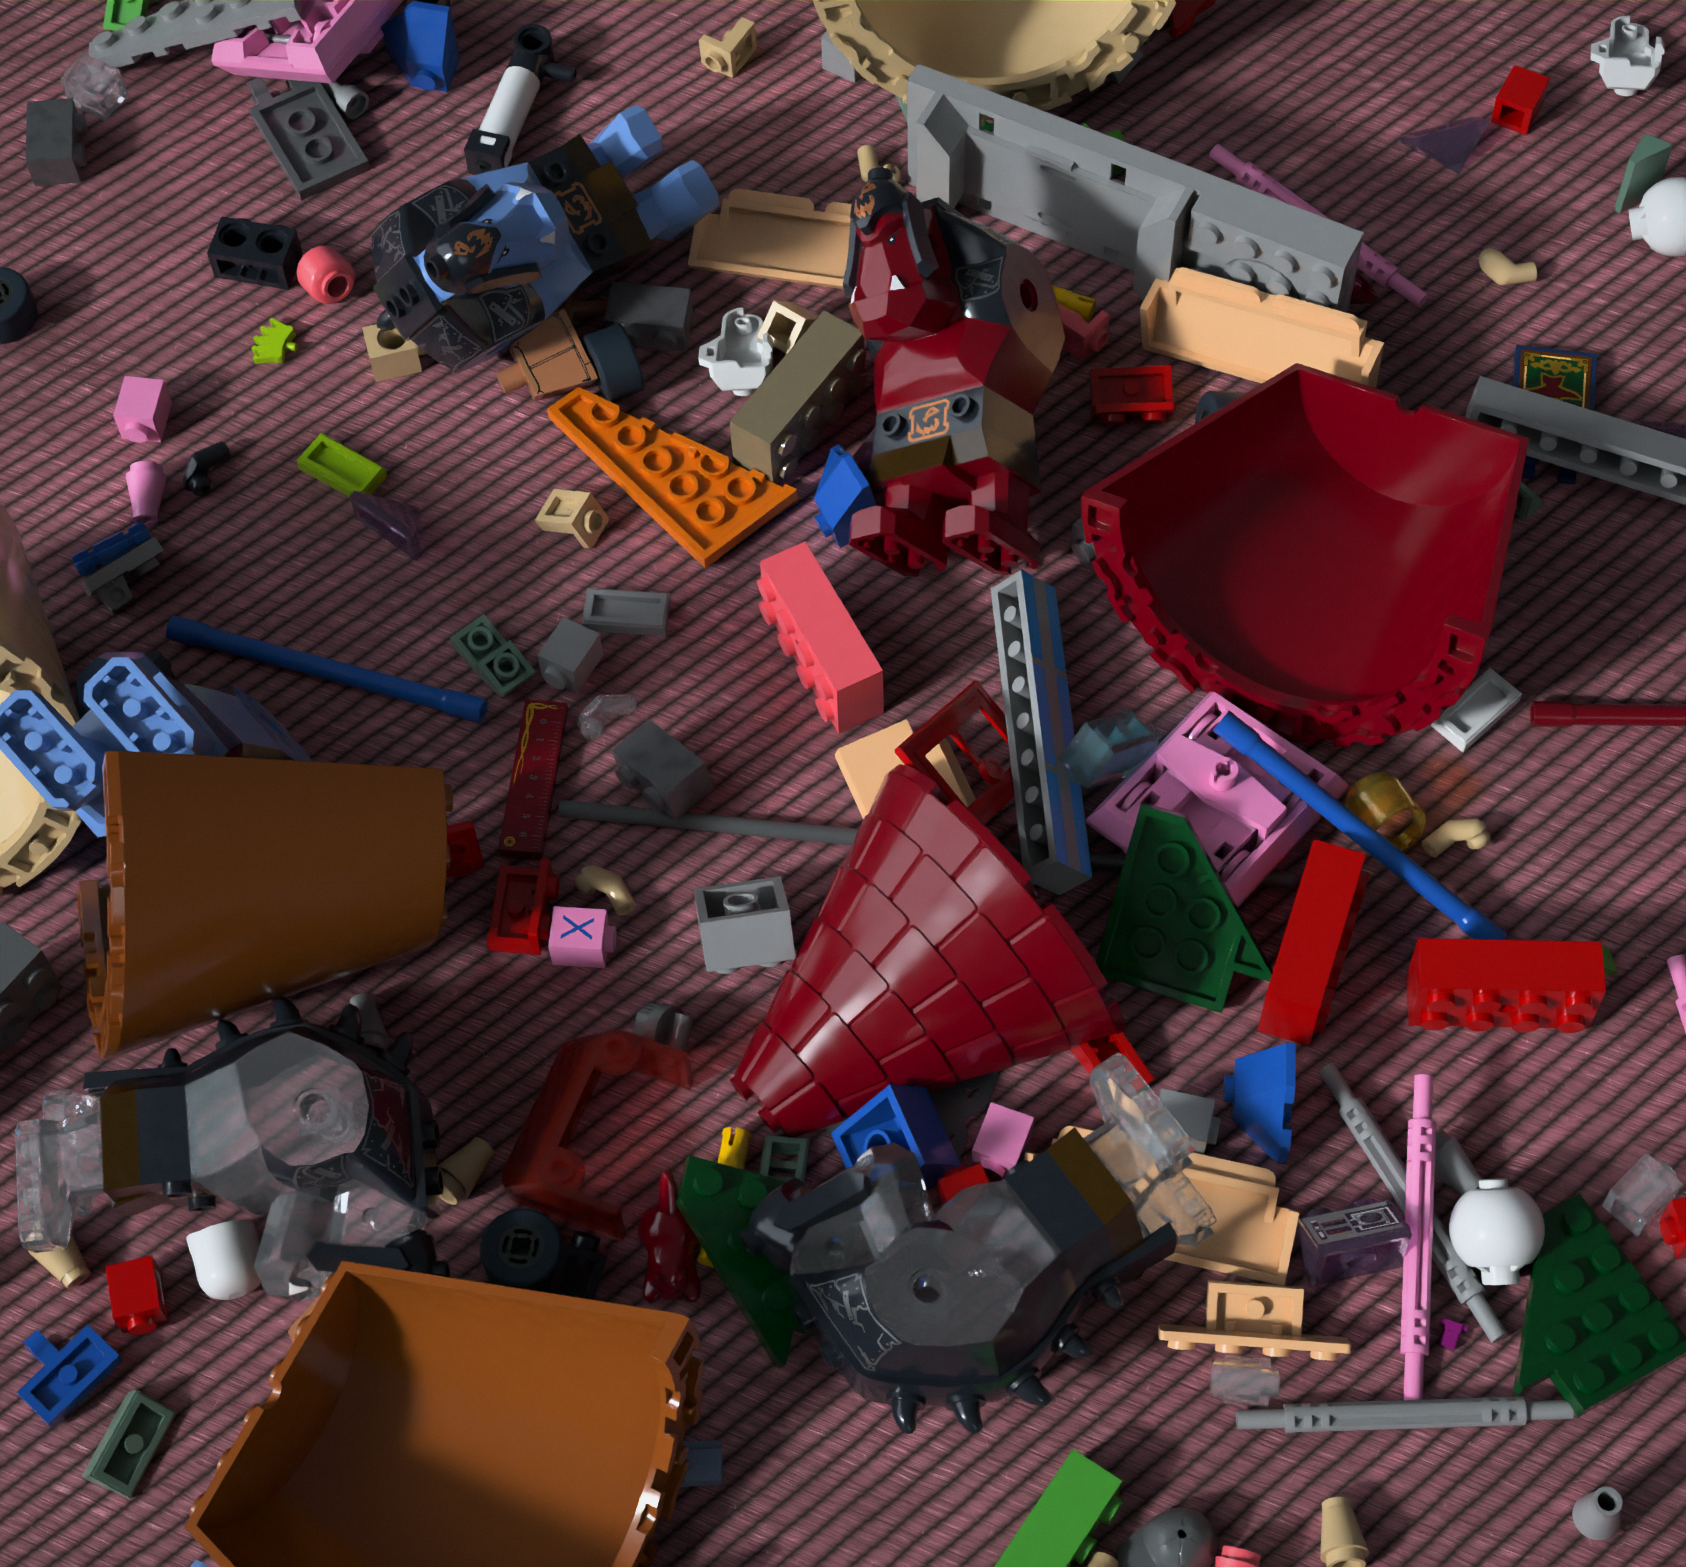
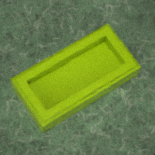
[296,433,387,505]

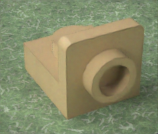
[699,17,757,78]
[535,489,609,549]

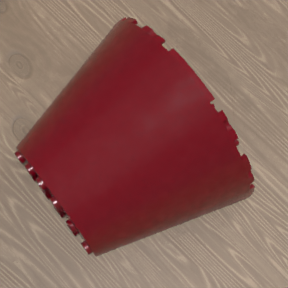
[1081,363,1529,747]

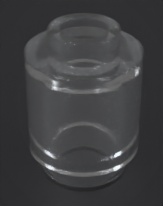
[1210,1355,1280,1406]

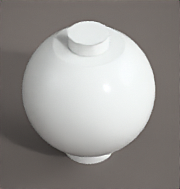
[1628,177,1686,257]
[1449,1178,1545,1285]

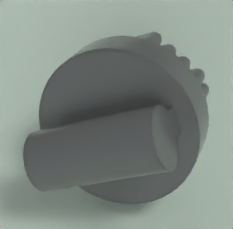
[633,1003,694,1056]

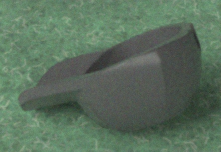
[1117,1506,1219,1567]

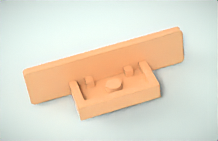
[1158,1280,1351,1361]

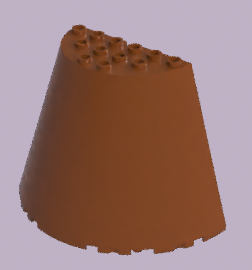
[77,751,453,1059]
[184,1261,703,1567]

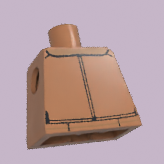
[495,309,598,401]

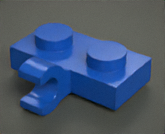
[16,1325,123,1429]

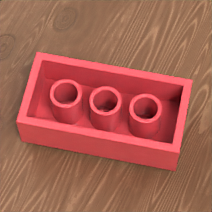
[757,541,884,734]

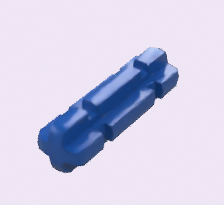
[72,522,152,576]

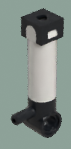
[464,24,577,175]

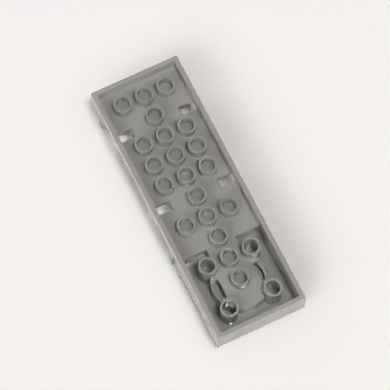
[907,64,1364,313]

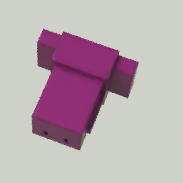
[1438,1318,1468,1351]

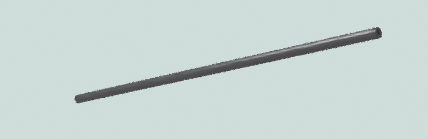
[559,800,1295,889]

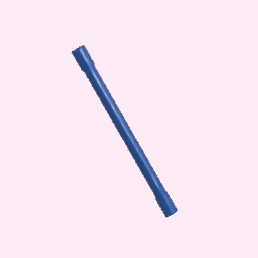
[166,615,488,723]
[1213,710,1507,940]

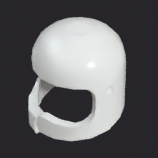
[186,1220,265,1300]

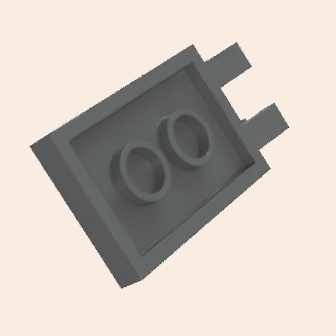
[247,77,370,201]

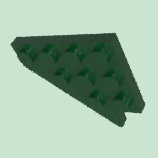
[1096,802,1273,1013]
[676,1155,866,1368]
[1513,1194,1686,1417]

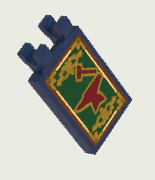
[1511,345,1597,485]

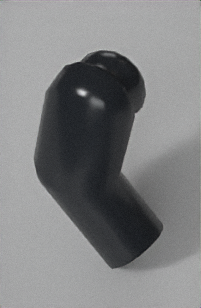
[183,441,231,496]

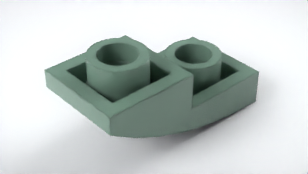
[450,614,536,698]

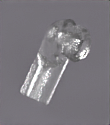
[577,694,636,739]

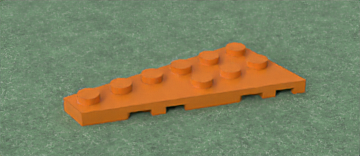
[547,387,798,569]

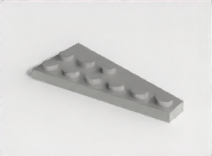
[89,0,302,73]

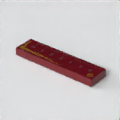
[498,699,568,860]

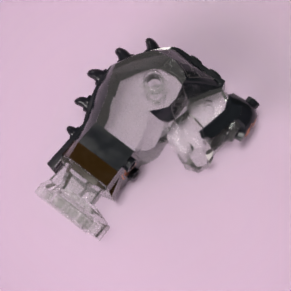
[15,997,451,1302]
[738,1052,1217,1434]

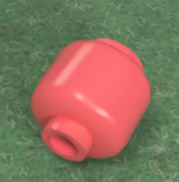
[296,246,355,304]

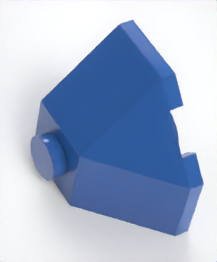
[381,1,460,92]
[814,444,876,548]
[1223,1043,1296,1164]

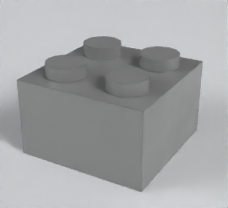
[694,876,796,974]

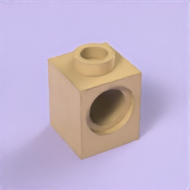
[362,324,426,382]

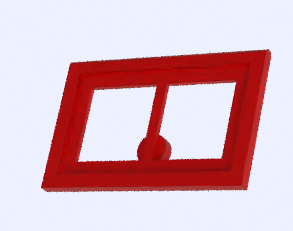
[895,681,1014,825]

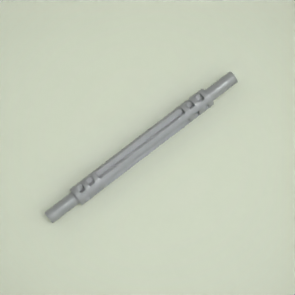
[1319,1063,1508,1344]
[1236,1396,1574,1433]

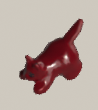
[638,1170,701,1303]

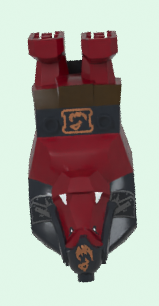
[843,167,1065,577]

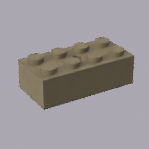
[730,310,867,485]

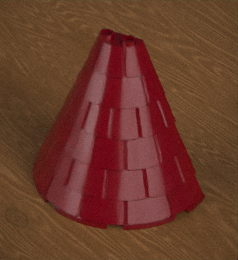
[729,764,1126,1137]

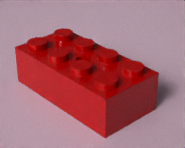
[1257,839,1370,1046]
[1406,938,1606,1033]

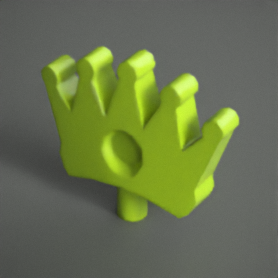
[251,318,298,364]

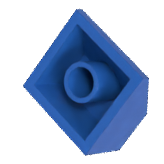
[831,1084,961,1212]

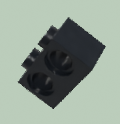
[207,216,303,290]

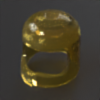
[1345,772,1426,851]

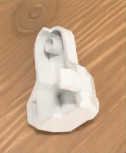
[1591,16,1665,96]
[698,307,774,396]

